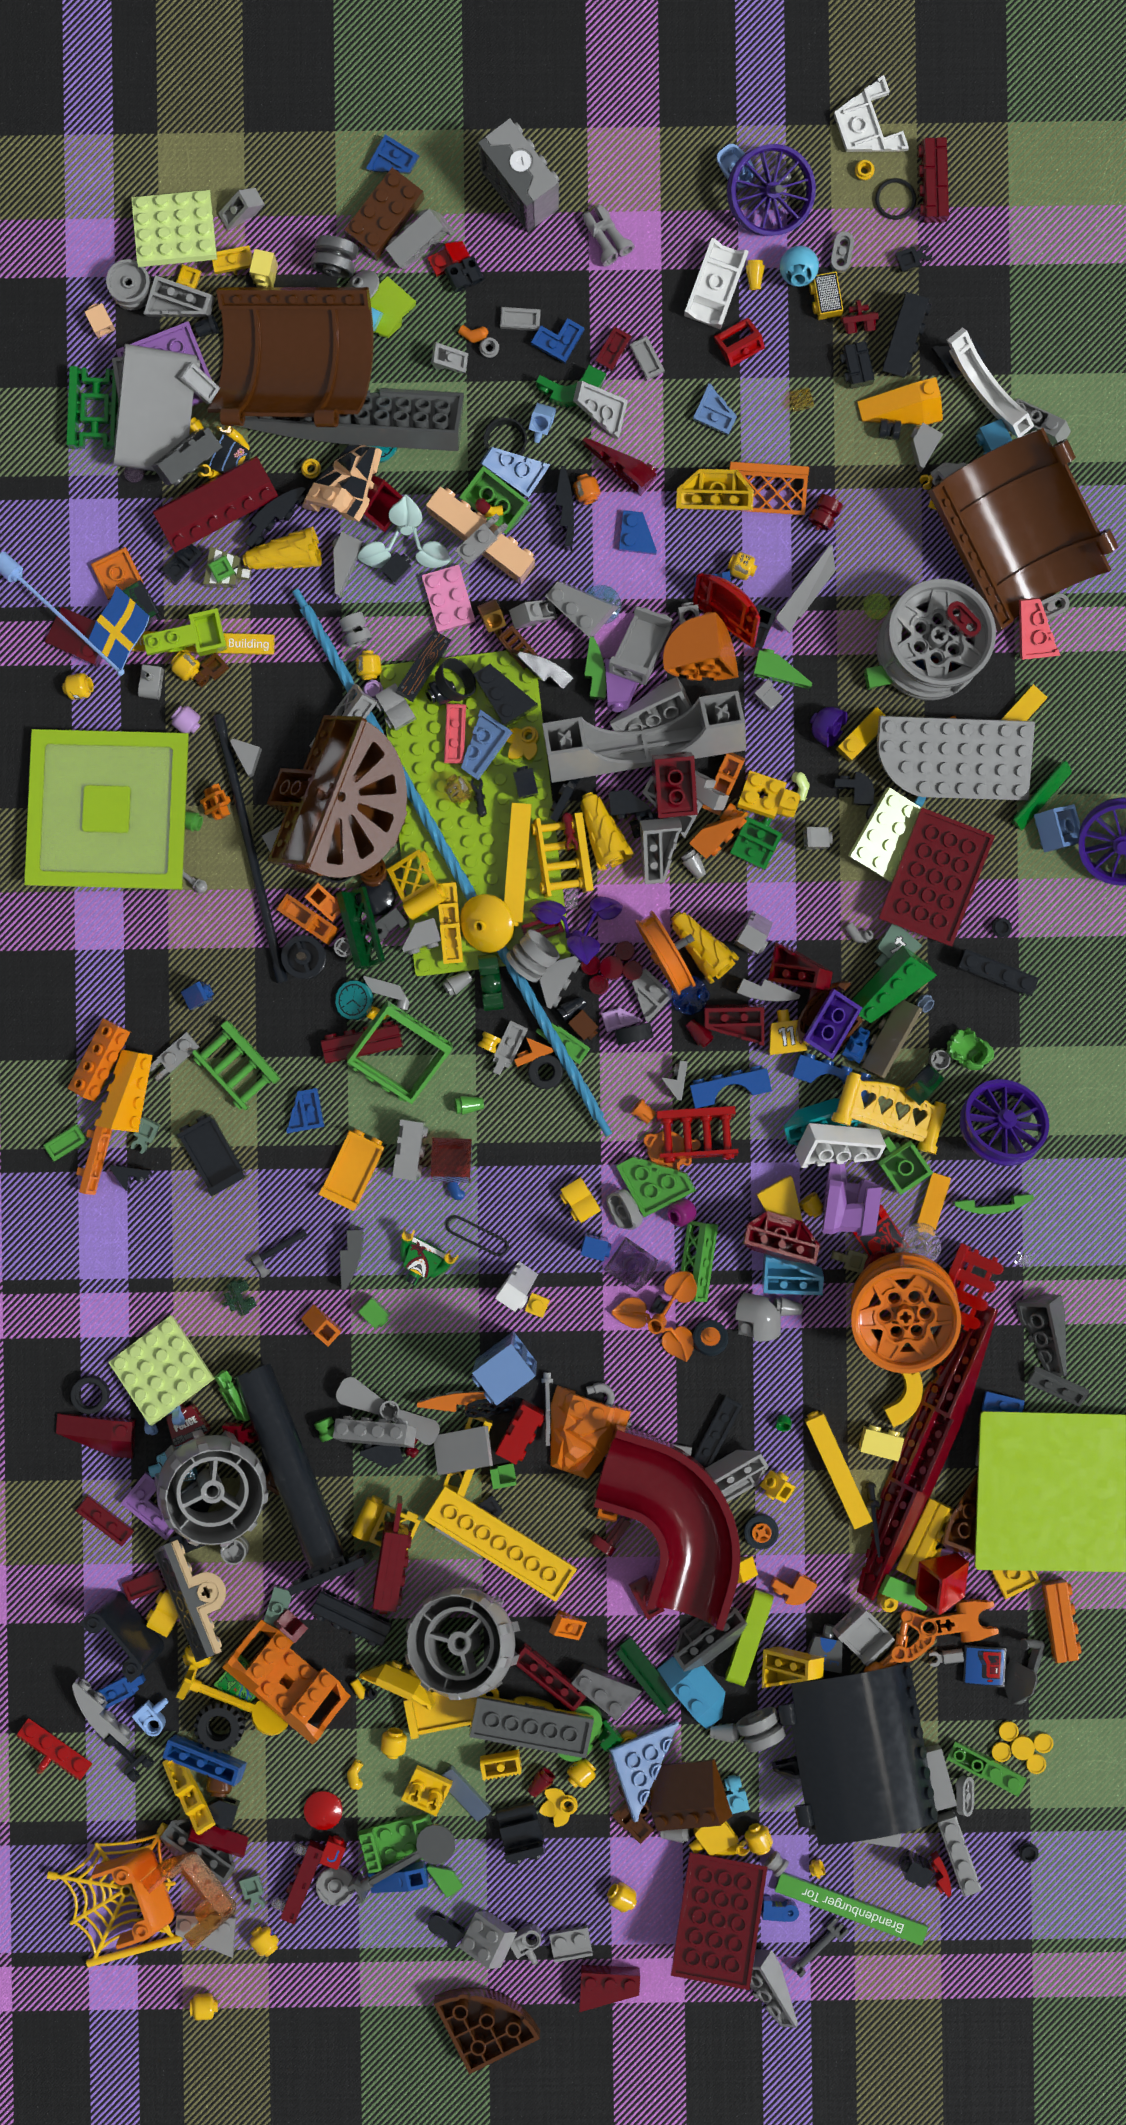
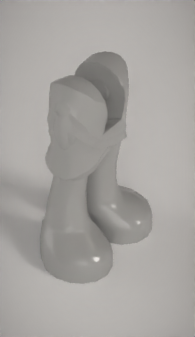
[582,204,635,267]

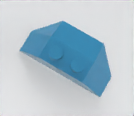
[657,1656,725,1729]

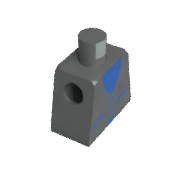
[806,1624,842,1673]

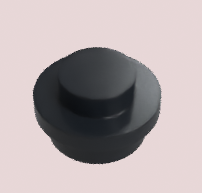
[992,918,1012,938]
[1019,1842,1039,1863]

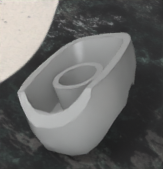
[606,1189,643,1230]

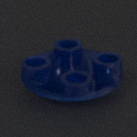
[672,976,710,1015]

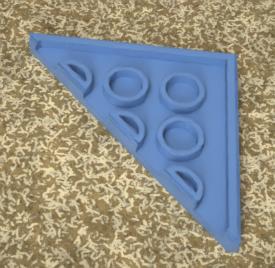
[609,1720,679,1822]

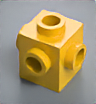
[760,1470,796,1503]

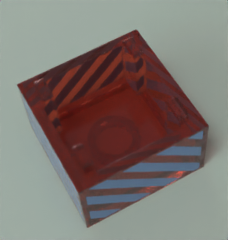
[431,1138,472,1183]

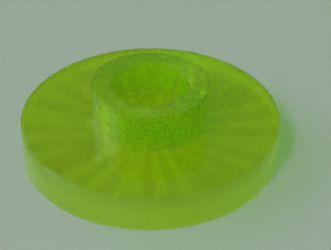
[863,593,890,620]

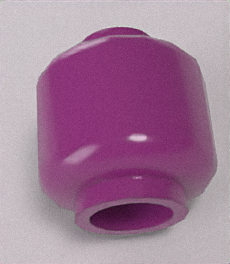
[667,1198,696,1227]

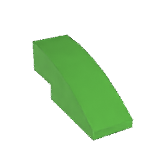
[585,636,606,701]

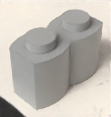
[375,683,416,731]

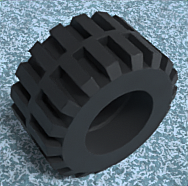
[194,1699,246,1753]

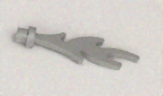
[541,1373,553,1446]

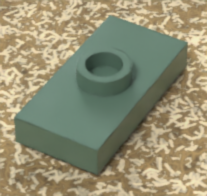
[264,1585,292,1629]

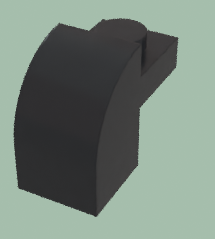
[744,604,777,649]
[833,772,874,806]

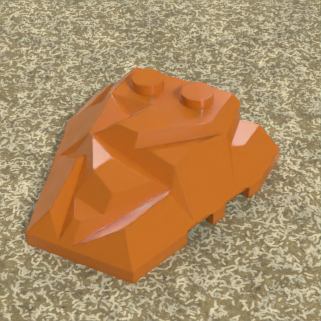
[551,1385,631,1479]

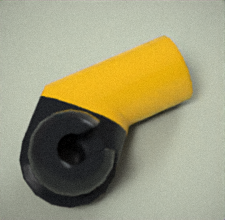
[350,1678,378,1701]

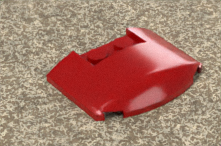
[693,573,761,648]

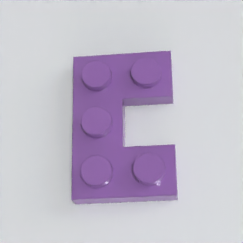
[121,1472,174,1540]

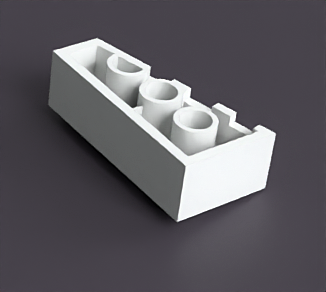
[795,1123,886,1168]

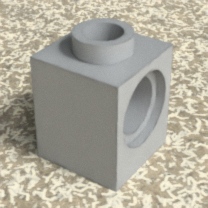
[678,602,700,625]

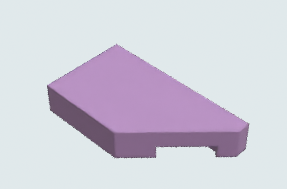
[601,1008,641,1032]

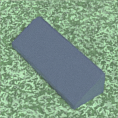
[441,1765,492,1822]

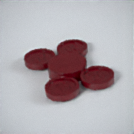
[581,941,643,995]

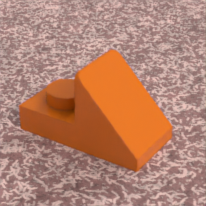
[514,1037,553,1067]
[549,1610,587,1640]

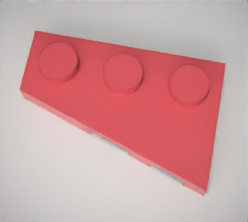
[1019,598,1061,660]

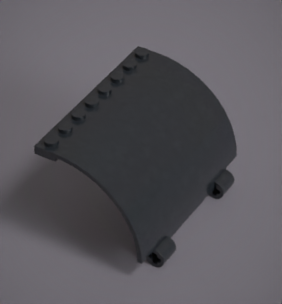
[777,1662,938,1845]

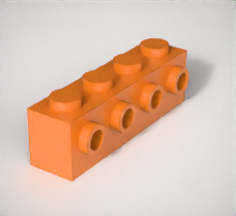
[68,1018,130,1102]

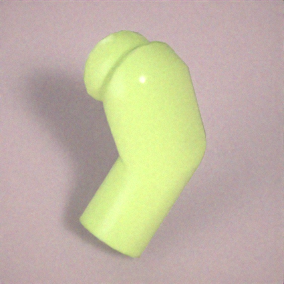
[792,772,810,801]

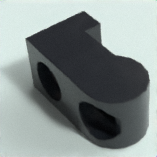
[428,1912,465,1950]

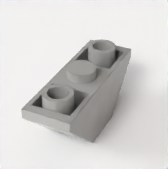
[540,956,581,1009]

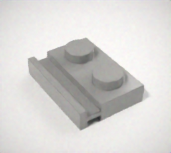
[549,1925,593,1963]

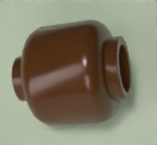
[206,1775,232,1797]

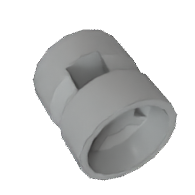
[339,612,372,648]
[221,1536,249,1565]

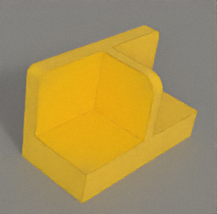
[212,245,253,275]

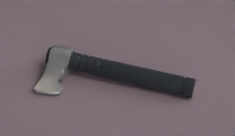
[250,1229,308,1278]

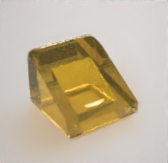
[790,388,814,412]

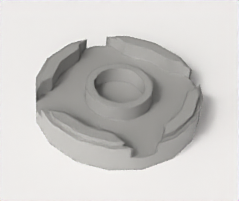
[316,1866,354,1906]

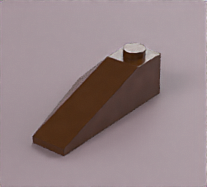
[942,1474,978,1556]

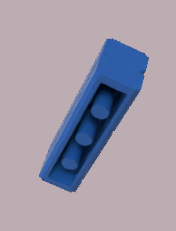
[163,1734,247,1786]

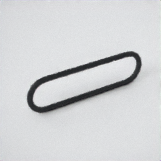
[446,1215,509,1257]

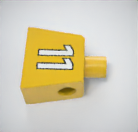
[768,1009,807,1055]

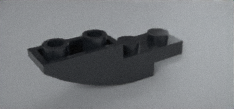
[245,487,306,549]

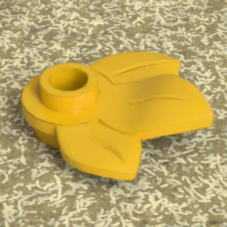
[506,726,539,760]
[539,1788,578,1827]

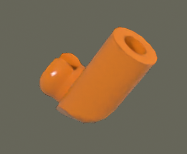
[458,325,488,343]

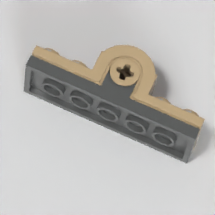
[153,1540,226,1662]

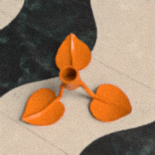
[612,1271,697,1362]

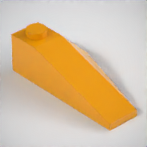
[857,377,943,426]

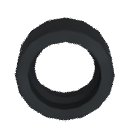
[615,1022,654,1046]
[70,1375,110,1414]

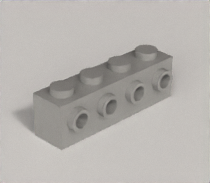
[333,1416,417,1448]

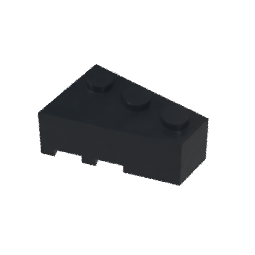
[473,664,538,727]

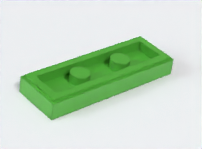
[878,1574,928,1611]

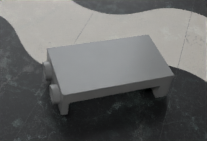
[609,606,672,685]

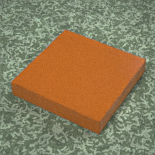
[91,547,144,600]

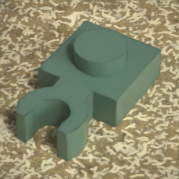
[131,1116,160,1154]
[239,1873,266,1912]

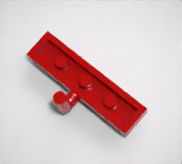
[16,1718,93,1781]

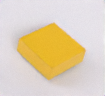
[176,264,202,289]

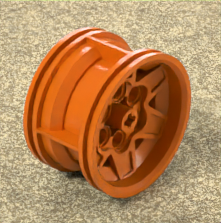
[851,1252,961,1374]

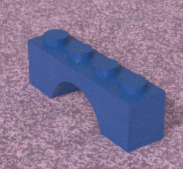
[791,1052,875,1103]
[689,1065,772,1109]

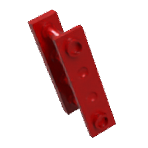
[656,1106,739,1163]

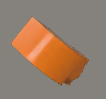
[304,882,341,922]
[770,1572,817,1605]

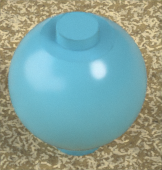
[780,246,819,287]

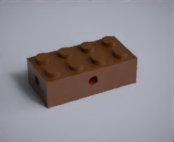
[344,167,425,261]

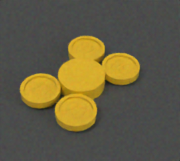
[991,1721,1053,1774]

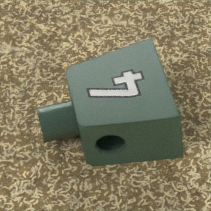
[874,924,922,968]

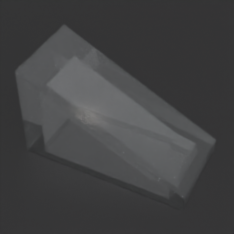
[565,887,578,909]
[1015,1251,1032,1267]

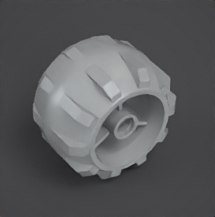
[154,1429,268,1547]
[405,1587,520,1700]

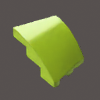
[370,276,416,338]

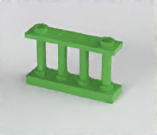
[192,1021,282,1110]

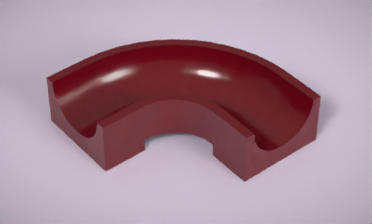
[593,1424,740,1631]

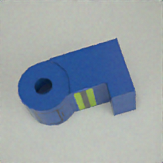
[761,1895,799,1922]

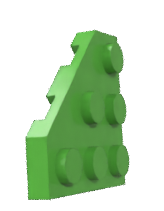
[616,1156,696,1217]

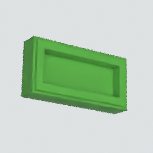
[43,1124,88,1162]

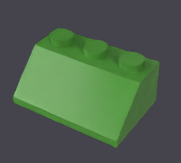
[459,466,532,534]

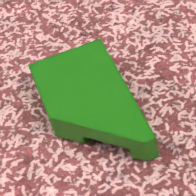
[427,1865,463,1898]

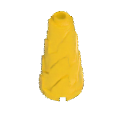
[243,527,322,570]
[580,792,634,871]
[671,912,739,984]

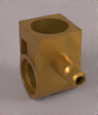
[477,599,506,638]

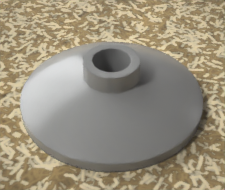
[346,270,379,299]

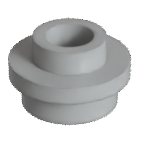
[480,338,499,358]

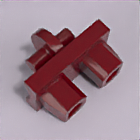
[840,299,879,334]

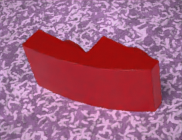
[930,1851,951,1898]

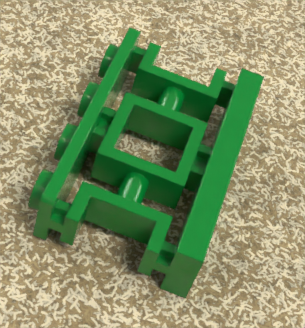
[67,366,119,451]

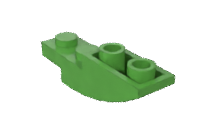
[947,1741,1027,1797]

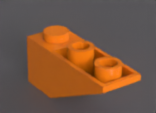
[689,812,749,859]

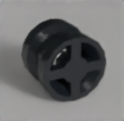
[649,1295,671,1315]

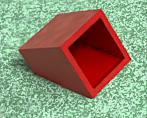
[915,1553,969,1615]

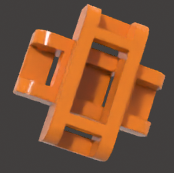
[200,783,231,820]

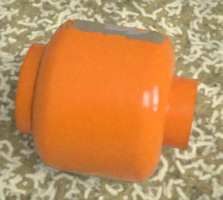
[573,474,601,505]

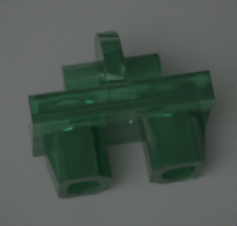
[222,1280,257,1316]

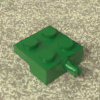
[730,817,783,870]

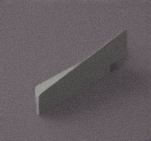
[774,544,836,633]

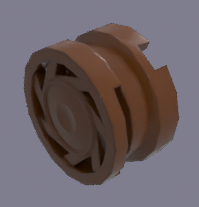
[360,859,387,887]

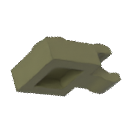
[831,1249,868,1273]

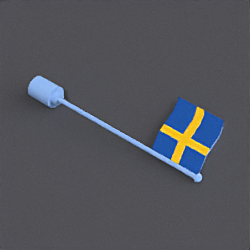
[0,552,150,676]

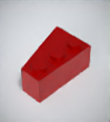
[495,1399,545,1465]

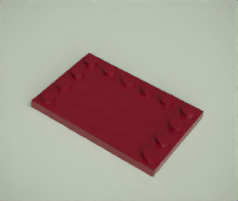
[878,807,995,947]
[670,1852,768,1990]

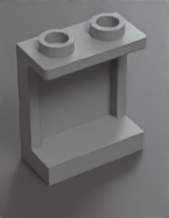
[831,1602,895,1666]

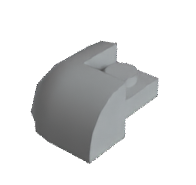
[735,1293,781,1342]

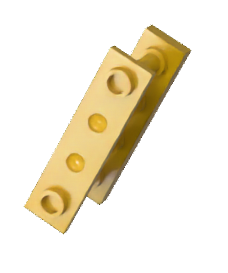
[531,812,594,898]

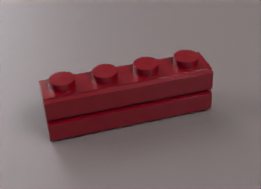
[918,137,949,223]
[321,1021,403,1064]
[516,1642,586,1712]

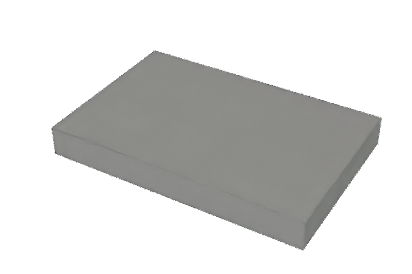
[434,1426,493,1475]

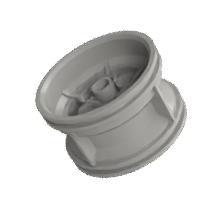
[876,579,996,700]

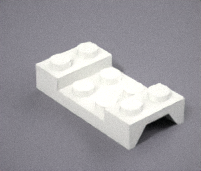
[684,238,749,329]

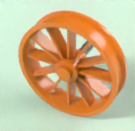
[635,910,696,996]

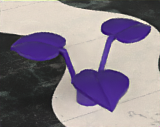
[530,897,623,965]

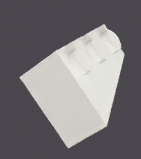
[495,1261,538,1312]

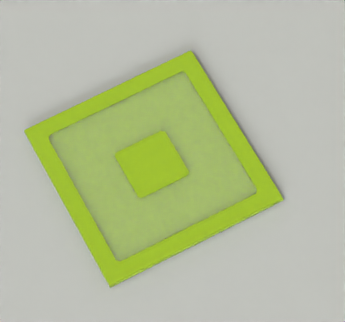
[24,729,189,890]

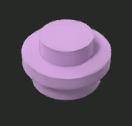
[363,680,383,700]

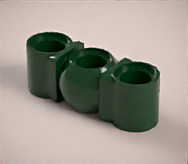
[478,953,504,1011]

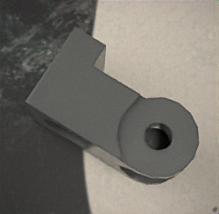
[375,908,409,940]

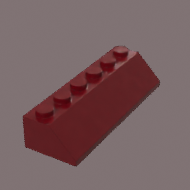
[153,456,279,553]

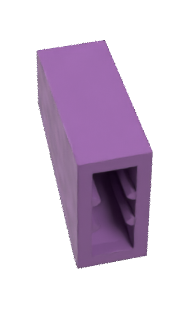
[605,659,638,712]

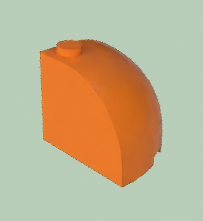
[663,612,738,681]

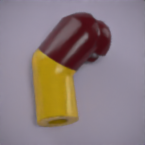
[475,498,503,518]

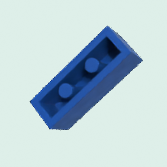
[580,1232,611,1261]

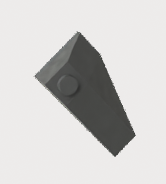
[1016,1294,1067,1377]

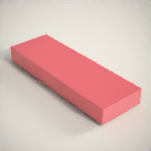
[444,704,466,764]

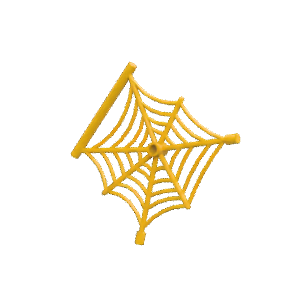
[47,1823,183,1968]

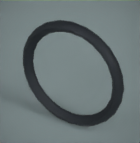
[875,178,917,220]

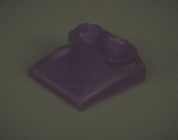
[604,1237,658,1292]

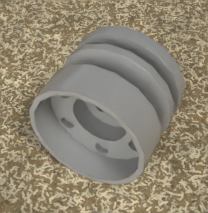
[506,929,560,982]

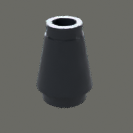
[556,996,587,1022]

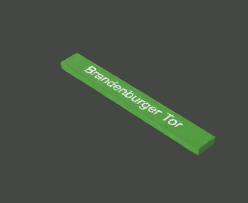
[774,1872,929,1946]

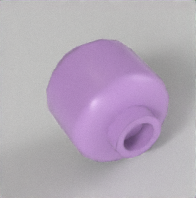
[171,706,201,734]

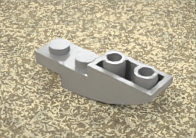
[72,1677,132,1746]

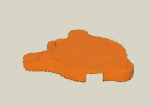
[643,1131,701,1170]

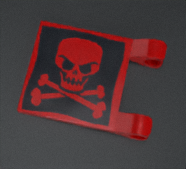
[852,1204,909,1256]

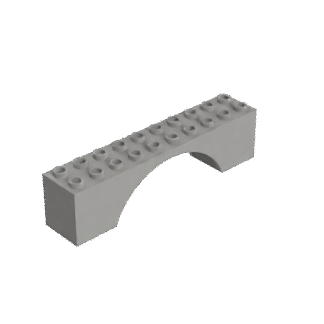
[542,691,746,783]

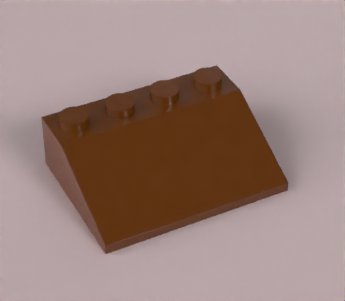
[650,1759,733,1831]

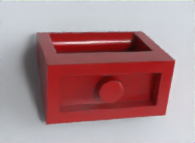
[714,317,765,367]

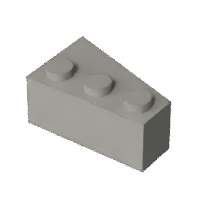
[144,275,215,317]

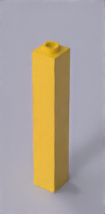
[504,803,532,927]
[804,1411,873,1529]

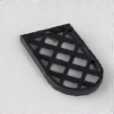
[464,1393,515,1418]

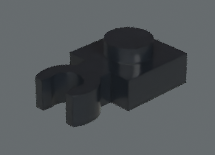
[895,244,932,273]

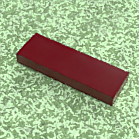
[76,1494,135,1547]
[187,1823,249,1858]

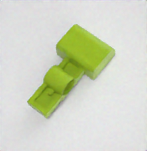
[143,608,227,656]

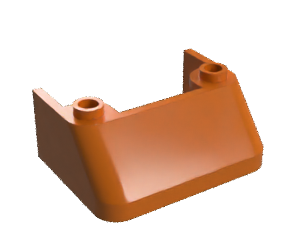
[91,1848,175,1950]

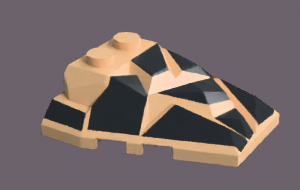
[302,445,382,522]

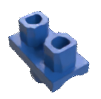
[842,1027,870,1064]

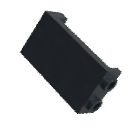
[176,1114,247,1197]

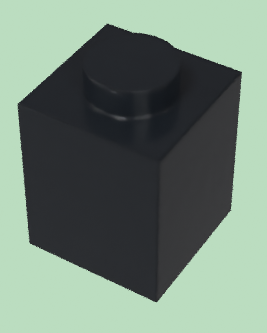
[381,552,412,585]

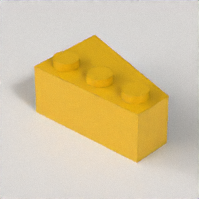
[762,1646,824,1688]

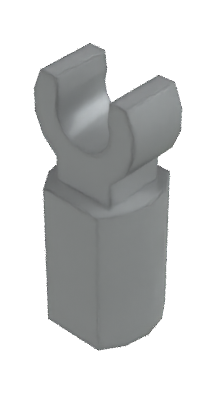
[928,1648,964,1667]

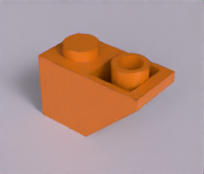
[301,1304,343,1347]

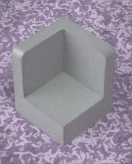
[753,679,783,712]

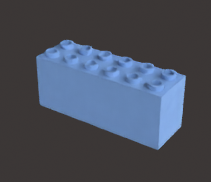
[472,1331,537,1406]

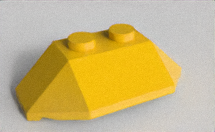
[676,469,754,511]
[359,1660,435,1710]

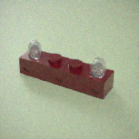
[271,1840,325,1925]

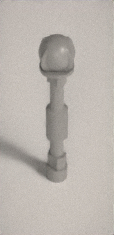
[183,869,207,894]

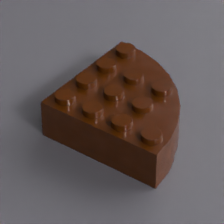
[434,1987,540,2074]

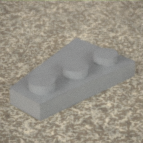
[573,381,628,439]

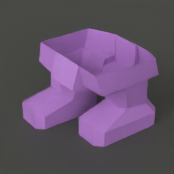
[822,1162,882,1236]

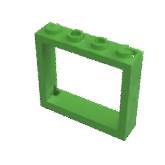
[347,1000,453,1104]

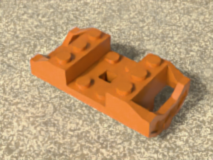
[222,1619,351,1745]

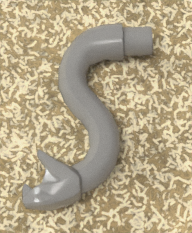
[586,1383,632,1427]

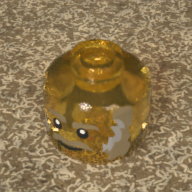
[444,774,473,805]

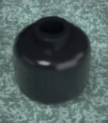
[425,678,456,706]

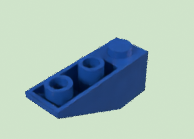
[367,1861,429,1893]

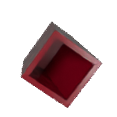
[361,474,403,532]

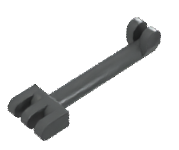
[792,1916,849,1978]

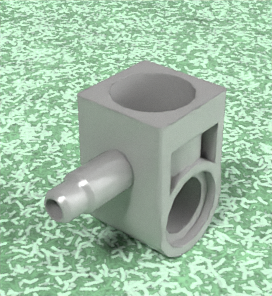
[138,664,164,700]
[511,1924,541,1965]

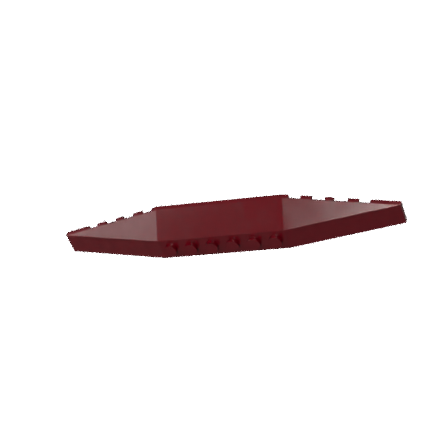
[857,1306,998,1600]

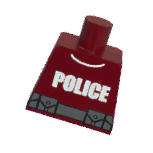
[166,1403,211,1447]

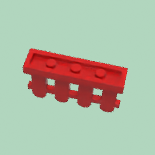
[937,1243,1004,1331]

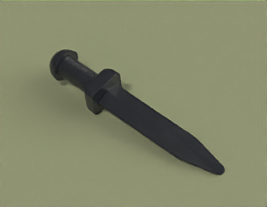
[865,1482,880,1558]

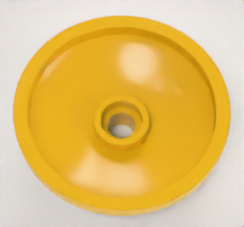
[460,894,514,953]

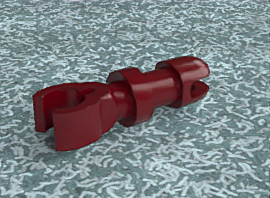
[562,813,578,852]

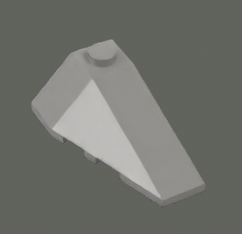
[610,677,692,732]

